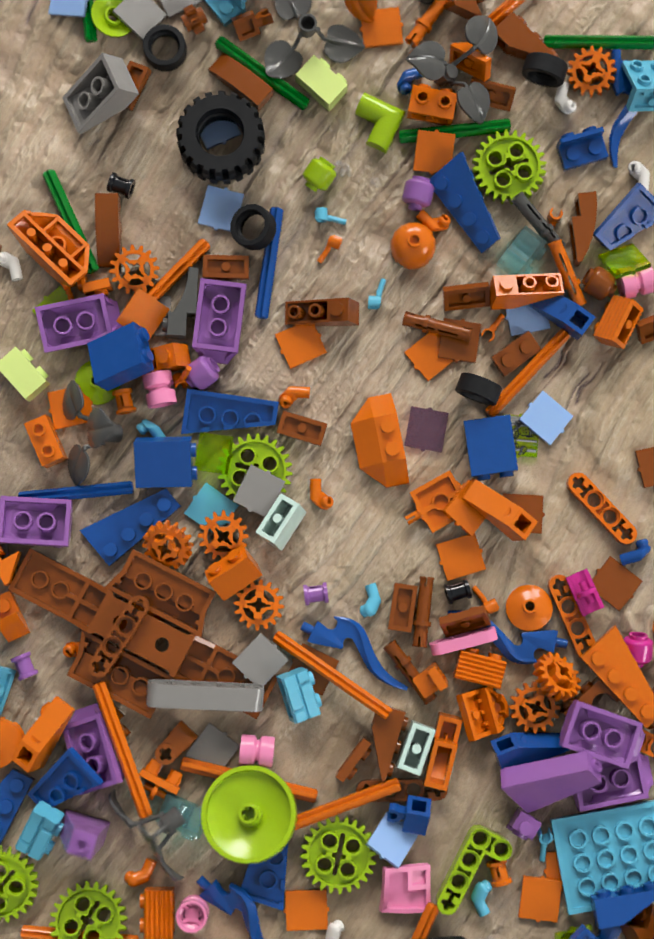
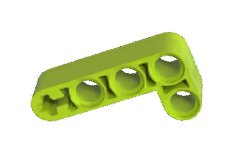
[436,825,512,915]

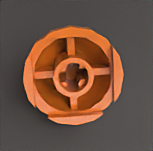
[390,222,436,269]

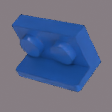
[556,126,609,171]

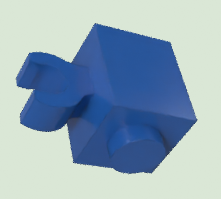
[387,795,431,836]

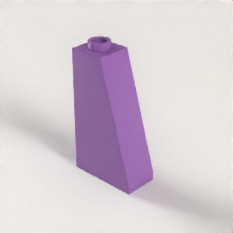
[500,751,602,813]
[59,809,110,860]

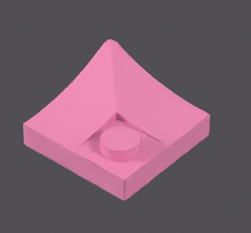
[379,863,431,914]

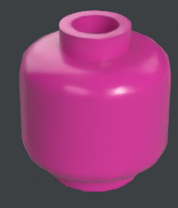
[623,632,653,668]

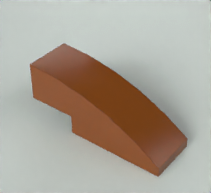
[208,53,274,111]
[568,191,597,267]
[95,193,122,268]

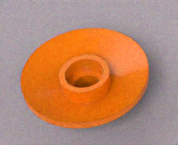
[506,585,553,631]

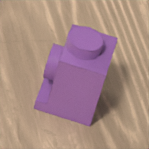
[506,807,542,840]

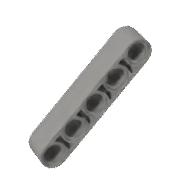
[146,679,264,712]

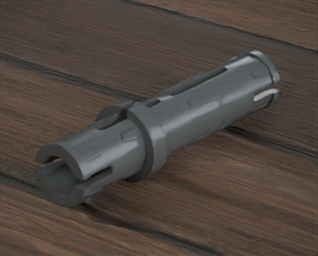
[511,191,566,246]

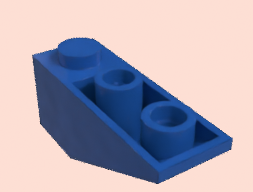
[529,295,596,340]
[490,732,570,769]
[590,881,654,929]

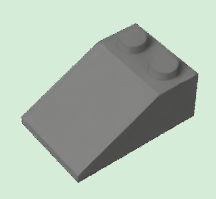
[62,53,139,134]

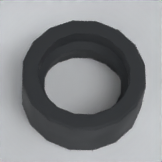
[143,24,187,72]
[522,52,568,87]
[230,204,276,251]
[455,373,502,406]

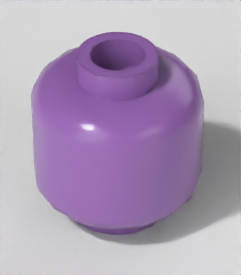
[402,176,434,211]
[186,356,220,390]

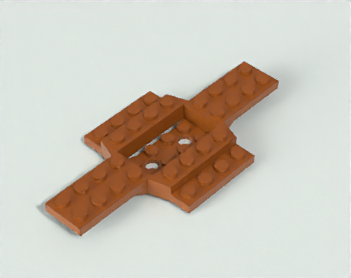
[8,548,277,719]

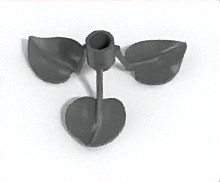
[264,0,365,79]
[406,15,498,124]
[62,380,123,486]
[109,789,186,882]

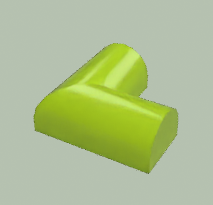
[355,93,406,153]

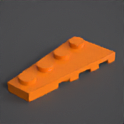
[580,625,654,728]

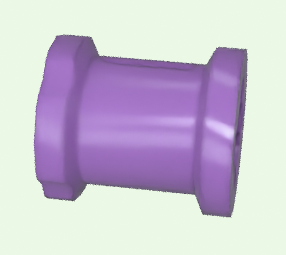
[303,582,329,605]
[10,651,38,681]

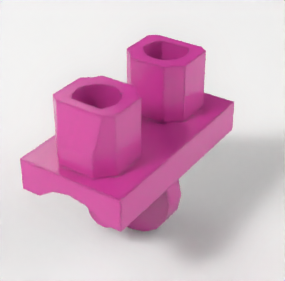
[565,568,604,617]

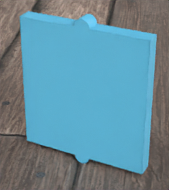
[184,482,239,534]

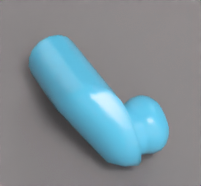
[136,419,166,437]
[360,582,381,617]
[471,880,492,917]

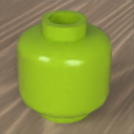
[303,156,336,192]

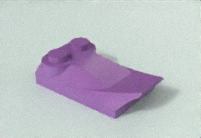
[192,278,247,364]
[35,293,123,353]
[0,496,73,548]
[559,699,646,769]
[63,703,125,795]
[573,753,654,812]

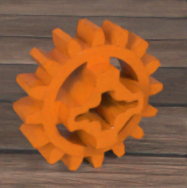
[567,46,617,98]
[109,244,160,294]
[198,510,249,559]
[142,520,194,569]
[234,580,285,630]
[533,652,581,702]
[508,681,561,733]

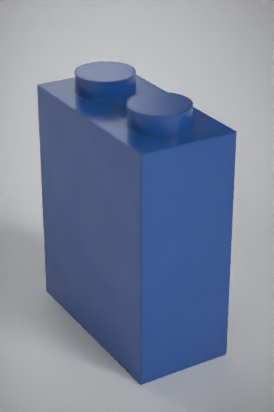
[87,322,154,391]
[463,414,518,481]
[134,436,198,488]

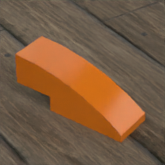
[424,712,463,791]

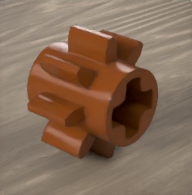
[180,4,208,35]

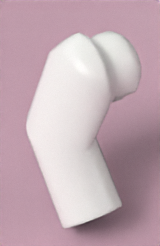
[554,81,576,114]
[628,161,650,191]
[0,252,23,281]
[325,920,344,939]

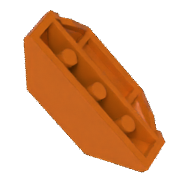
[7,210,90,287]
[351,393,409,488]

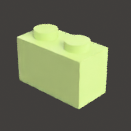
[295,55,348,111]
[0,346,50,402]

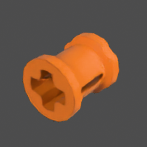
[112,388,137,415]
[486,859,512,887]

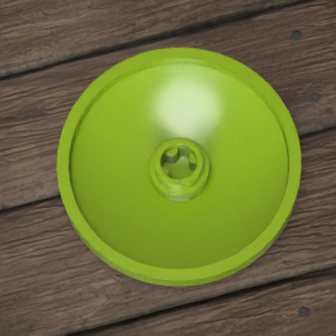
[201,765,297,864]

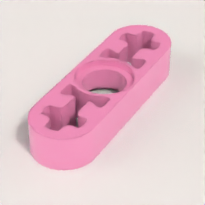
[429,626,498,656]

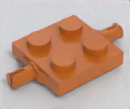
[404,470,474,533]

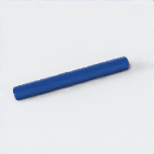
[255,207,283,319]
[18,481,134,500]

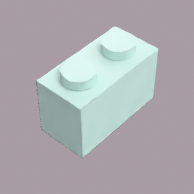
[255,493,307,551]
[396,720,436,776]

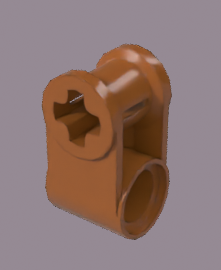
[155,720,199,765]

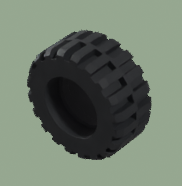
[176,91,265,185]

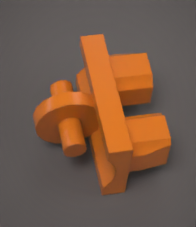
[139,758,183,801]

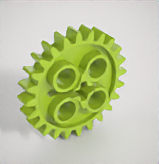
[472,129,547,205]
[217,433,293,507]
[300,815,377,894]
[0,845,39,923]
[49,881,128,939]

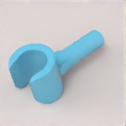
[315,207,347,225]
[368,278,386,309]
[537,827,553,862]

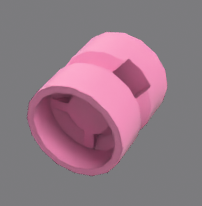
[616,263,654,299]
[142,370,177,409]
[239,734,275,768]
[176,894,210,933]

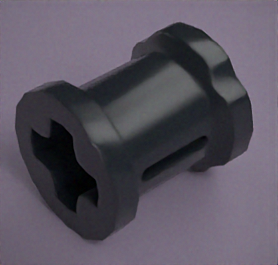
[107,172,136,199]
[444,579,472,605]

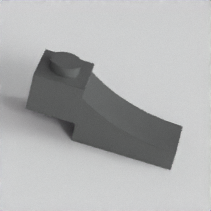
[162,267,198,340]

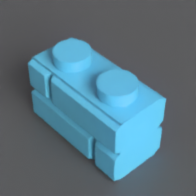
[276,667,322,724]
[15,801,64,861]

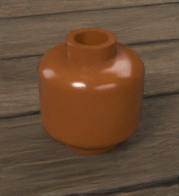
[581,266,617,301]

